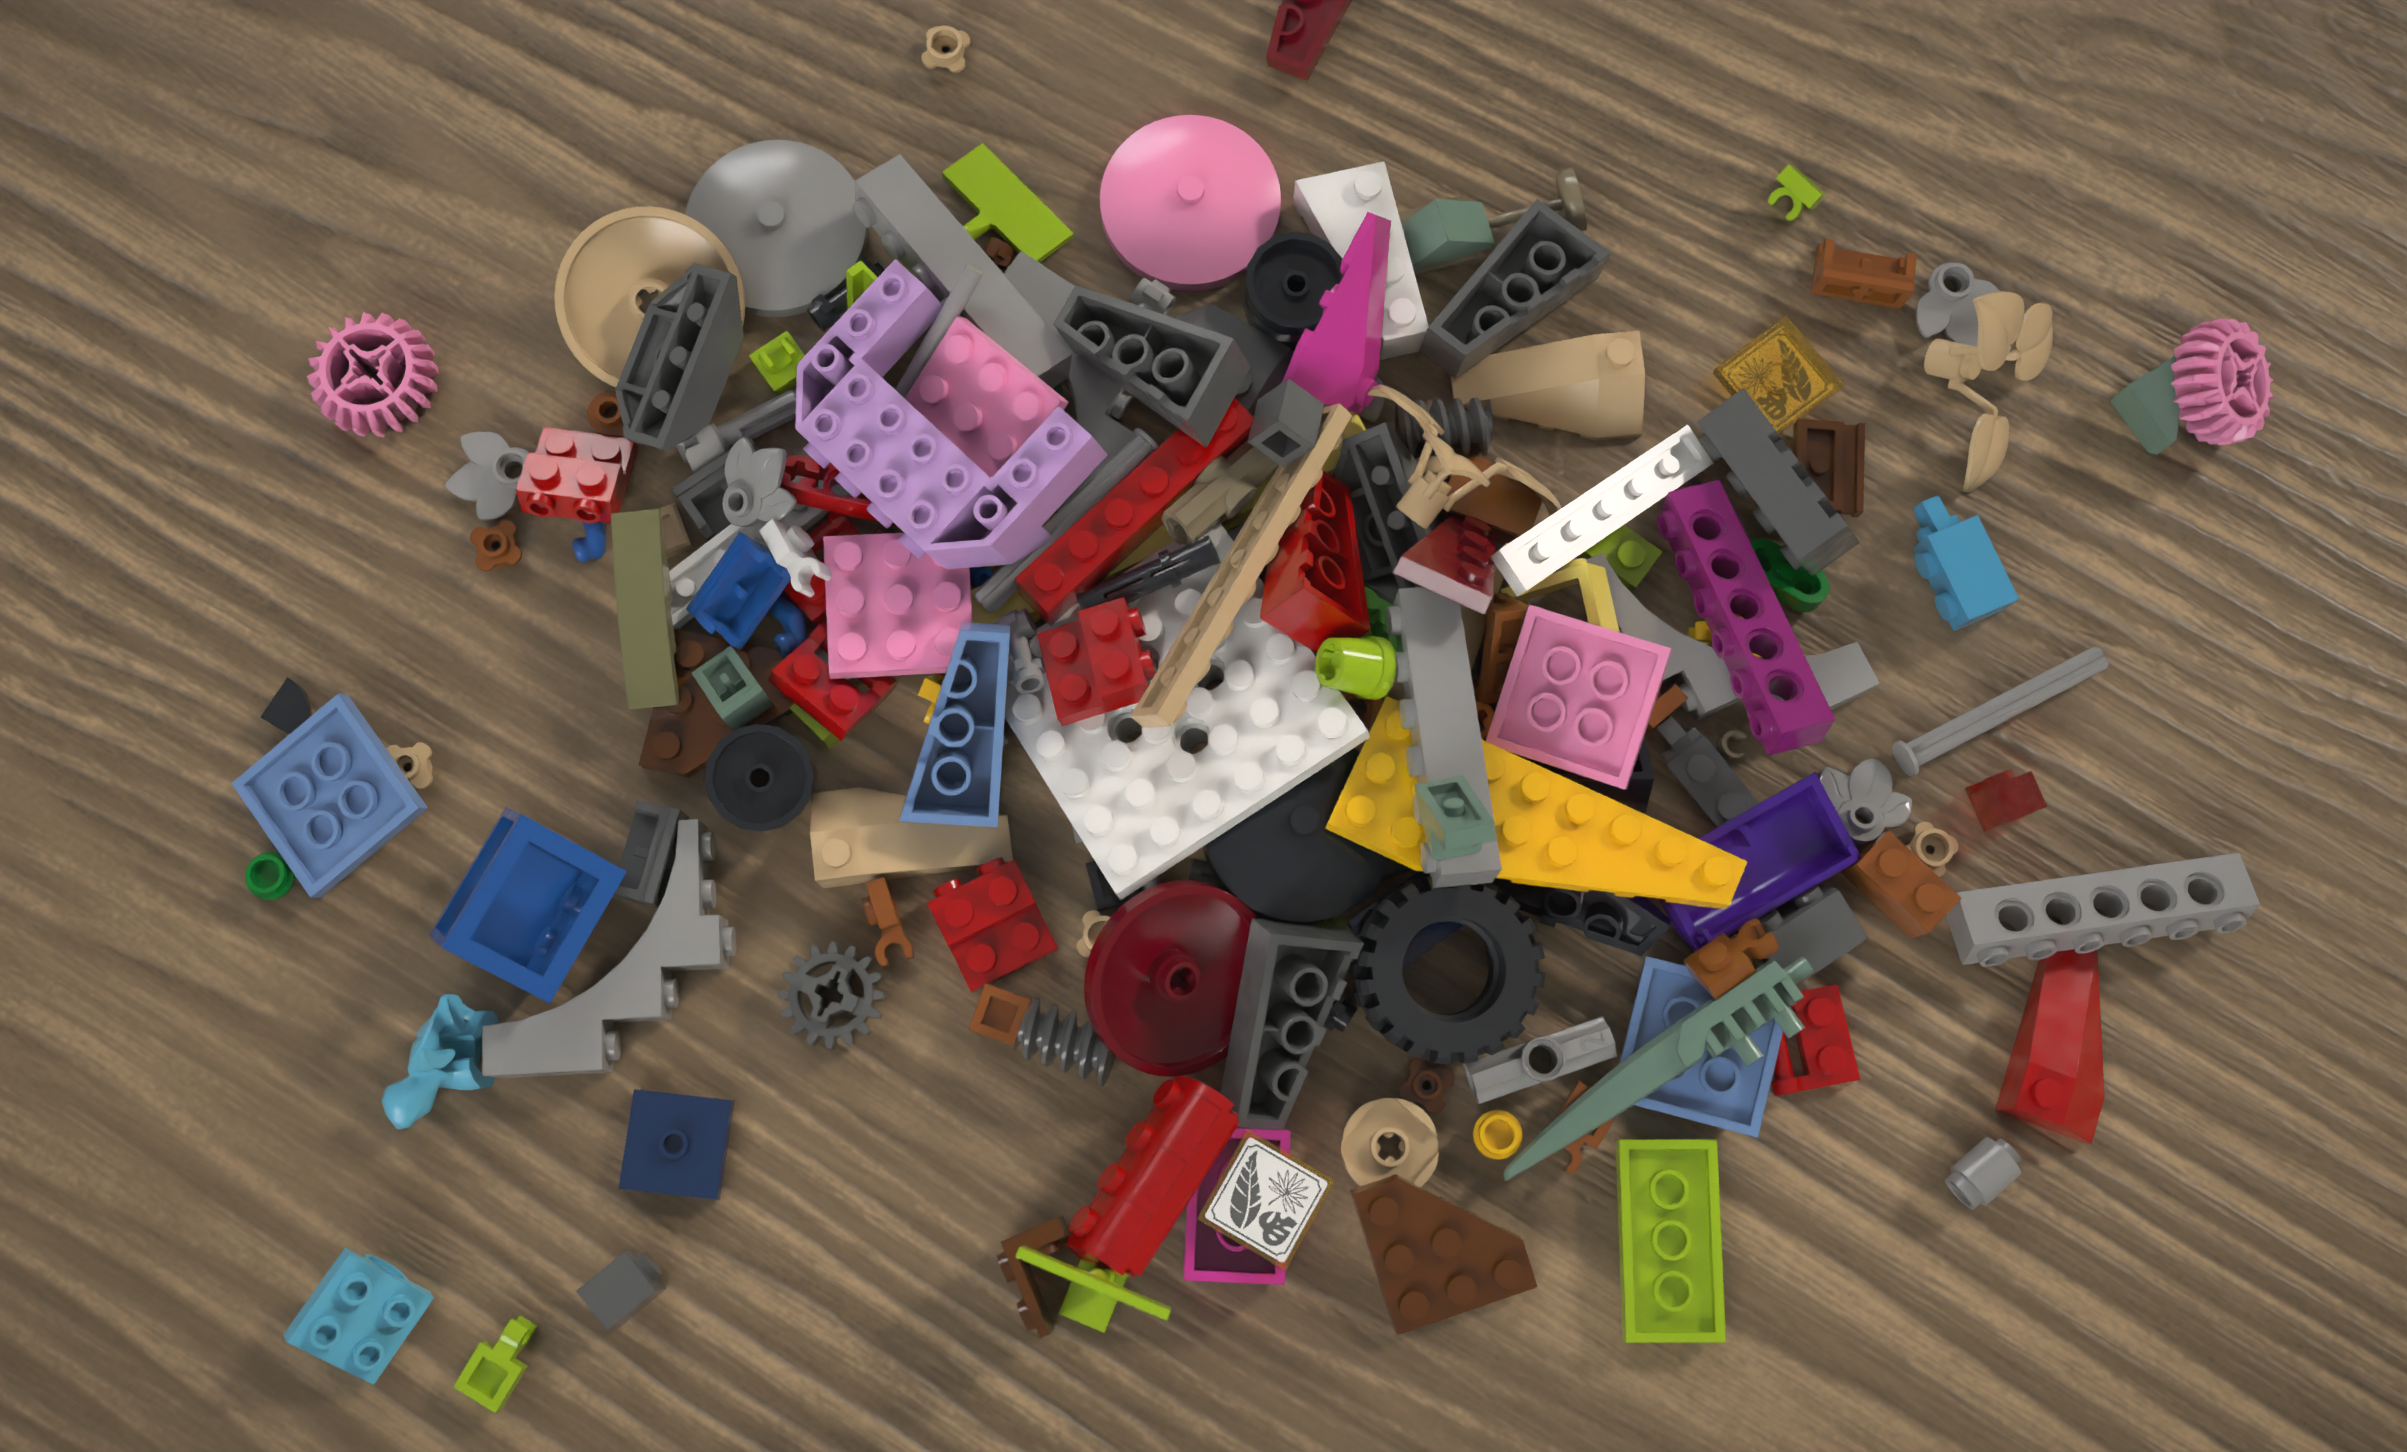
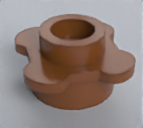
[470,520,522,572]

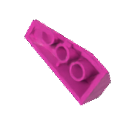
[1282,212,1391,413]

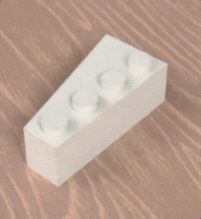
[1293,162,1429,360]

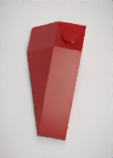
[1995,949,2105,1144]

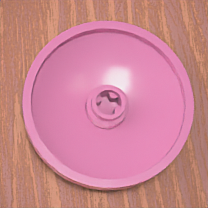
[1100,115,1281,291]

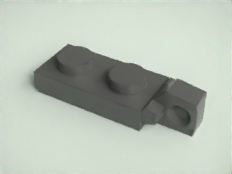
[1654,716,1759,828]

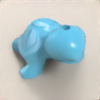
[381,994,499,1129]

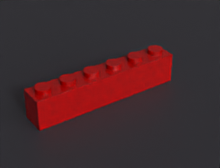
[1014,398,1253,626]

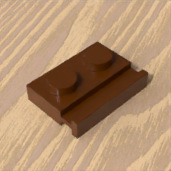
[1793,418,1865,517]

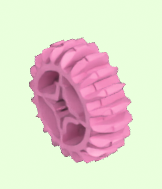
[306,312,440,438]
[2170,318,2274,446]

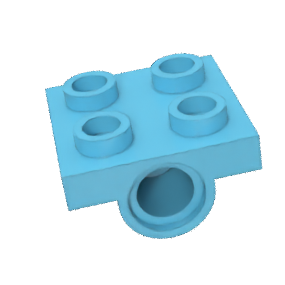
[283,1247,434,1385]

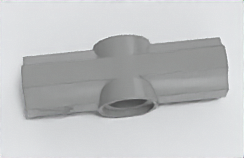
[1463,1016,1617,1104]

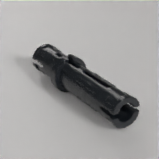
[1076,535,1221,610]

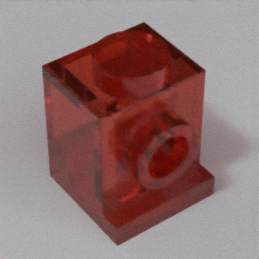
[1965,769,2047,832]

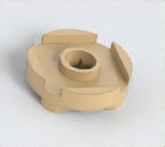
[1339,1098,1439,1187]

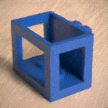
[429,807,627,1003]

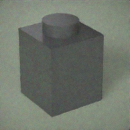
[1248,378,1324,467]
[576,1250,666,1331]

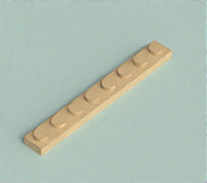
[1130,403,1352,728]

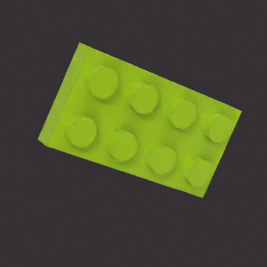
[1615,1139,1726,1343]

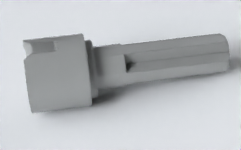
[676,390,796,475]

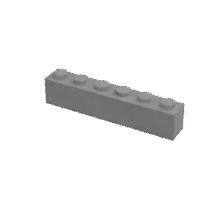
[853,154,1072,388]
[1386,587,1502,888]

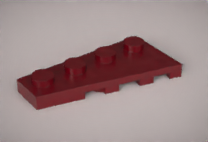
[1266,0,1352,81]
[1393,514,1496,614]

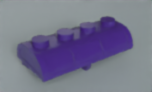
[1659,772,1861,951]

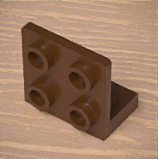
[997,1215,1070,1339]

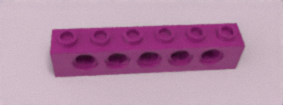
[1657,480,1836,756]

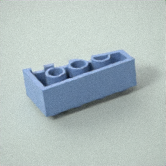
[899,622,1010,827]

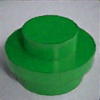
[245,852,296,900]

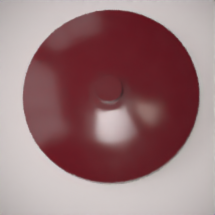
[1084,880,1257,1077]

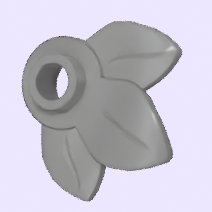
[1915,263,1999,346]
[445,432,528,520]
[723,438,797,527]
[1819,758,1912,845]

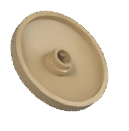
[554,206,746,387]

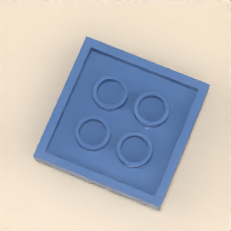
[231,694,428,898]
[1619,956,1783,1138]

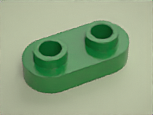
[1750,539,1830,612]

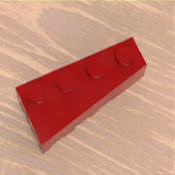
[1260,469,1371,653]

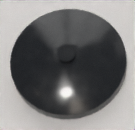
[1203,748,1391,924]

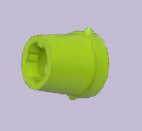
[1315,636,1397,700]

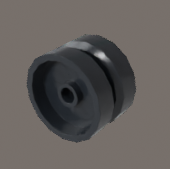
[1244,232,1344,351]
[704,724,814,832]

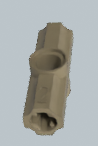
[1161,440,1279,545]

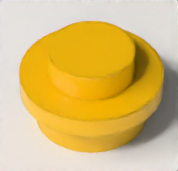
[1473,1110,1522,1160]

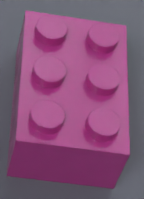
[1183,1128,1291,1285]

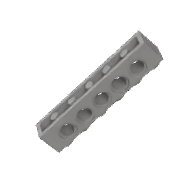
[1946,853,2260,967]

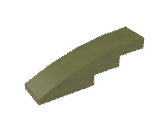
[611,508,680,710]

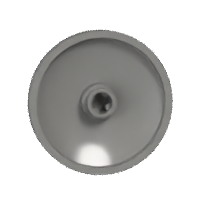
[685,140,869,317]

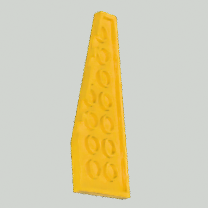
[1325,696,1747,909]

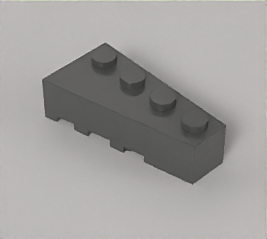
[1419,199,1611,379]
[1053,285,1251,448]
[1697,388,1860,577]
[1221,918,1364,1130]

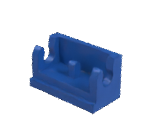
[686,532,791,650]

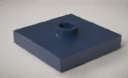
[619,1089,734,1200]

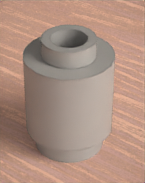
[1945,1137,2021,1210]

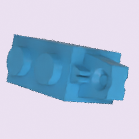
[1913,495,2019,631]

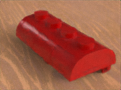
[1064,1076,1240,1278]

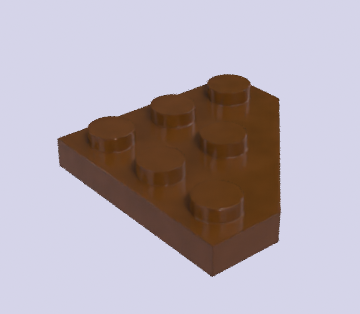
[638,629,794,778]
[1350,1174,1537,1335]

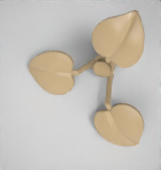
[1924,291,2053,493]
[1367,385,1561,529]

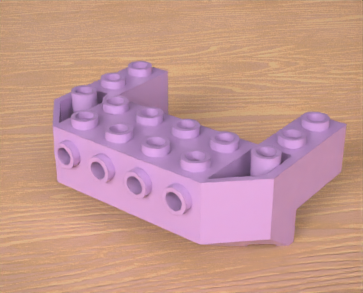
[795,259,1108,569]

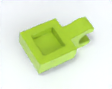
[453,1316,537,1413]

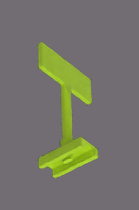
[846,143,1074,310]
[1015,1246,1171,1333]

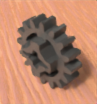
[778,942,887,1050]

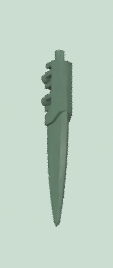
[1503,956,1814,1181]

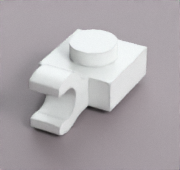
[759,518,832,597]

